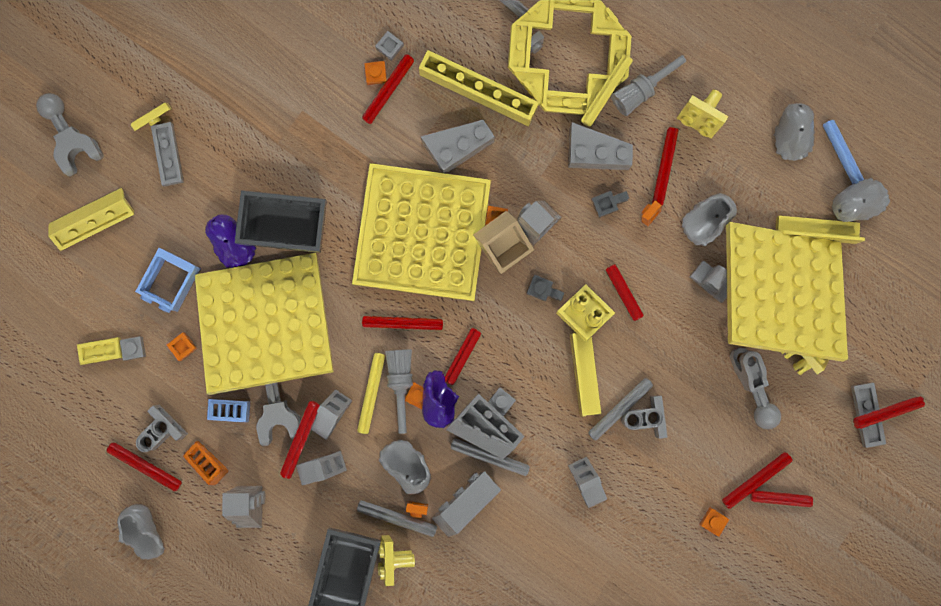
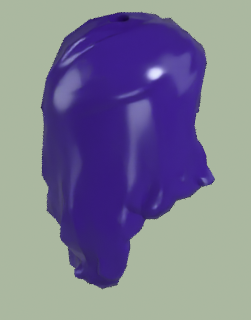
[205,214,256,268]
[422,370,459,428]

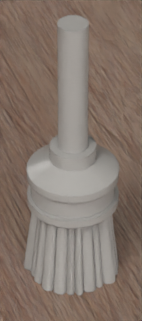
[611,55,686,116]
[385,349,413,434]

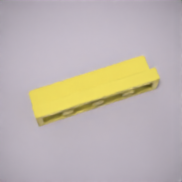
[48,188,134,251]
[776,216,865,244]
[570,333,601,417]

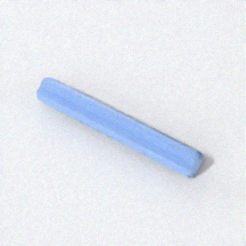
[823,120,864,184]

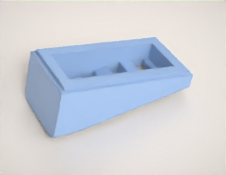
[207,399,250,422]

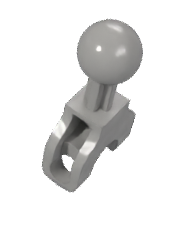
[36,93,104,177]
[730,347,781,430]
[256,382,301,446]

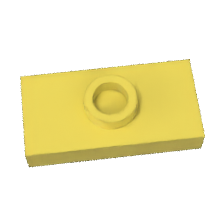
[131,102,172,131]
[77,337,123,365]

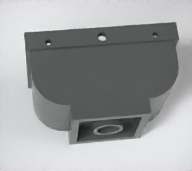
[235,190,327,253]
[308,528,381,606]

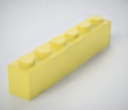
[419,50,539,127]

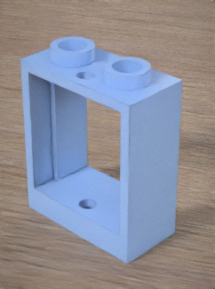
[135,248,201,313]

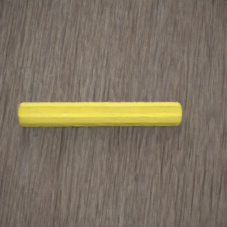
[581,54,633,127]
[357,353,385,434]

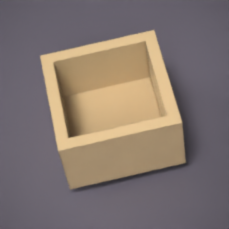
[473,211,534,274]

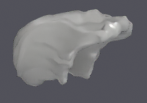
[773,103,815,161]
[832,178,890,222]
[682,193,737,246]
[379,440,431,494]
[117,504,165,560]

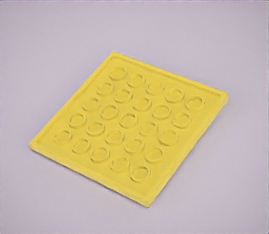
[352,163,491,301]
[726,222,848,362]
[195,253,334,395]

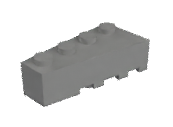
[517,201,562,246]

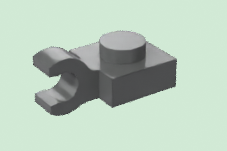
[591,191,630,218]
[527,275,564,302]

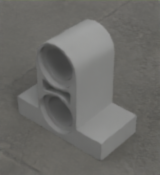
[690,261,727,303]
[311,390,352,440]
[621,395,668,439]
[136,405,188,452]
[296,451,347,485]
[568,457,607,508]

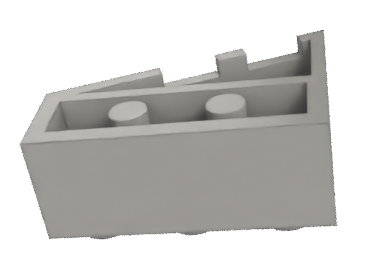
[421,120,495,174]
[568,122,633,170]
[446,394,524,459]
[431,471,501,537]
[222,486,266,528]

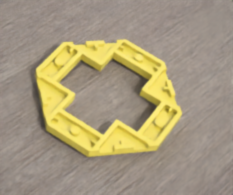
[508,0,632,115]

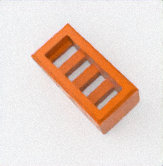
[183,441,229,485]

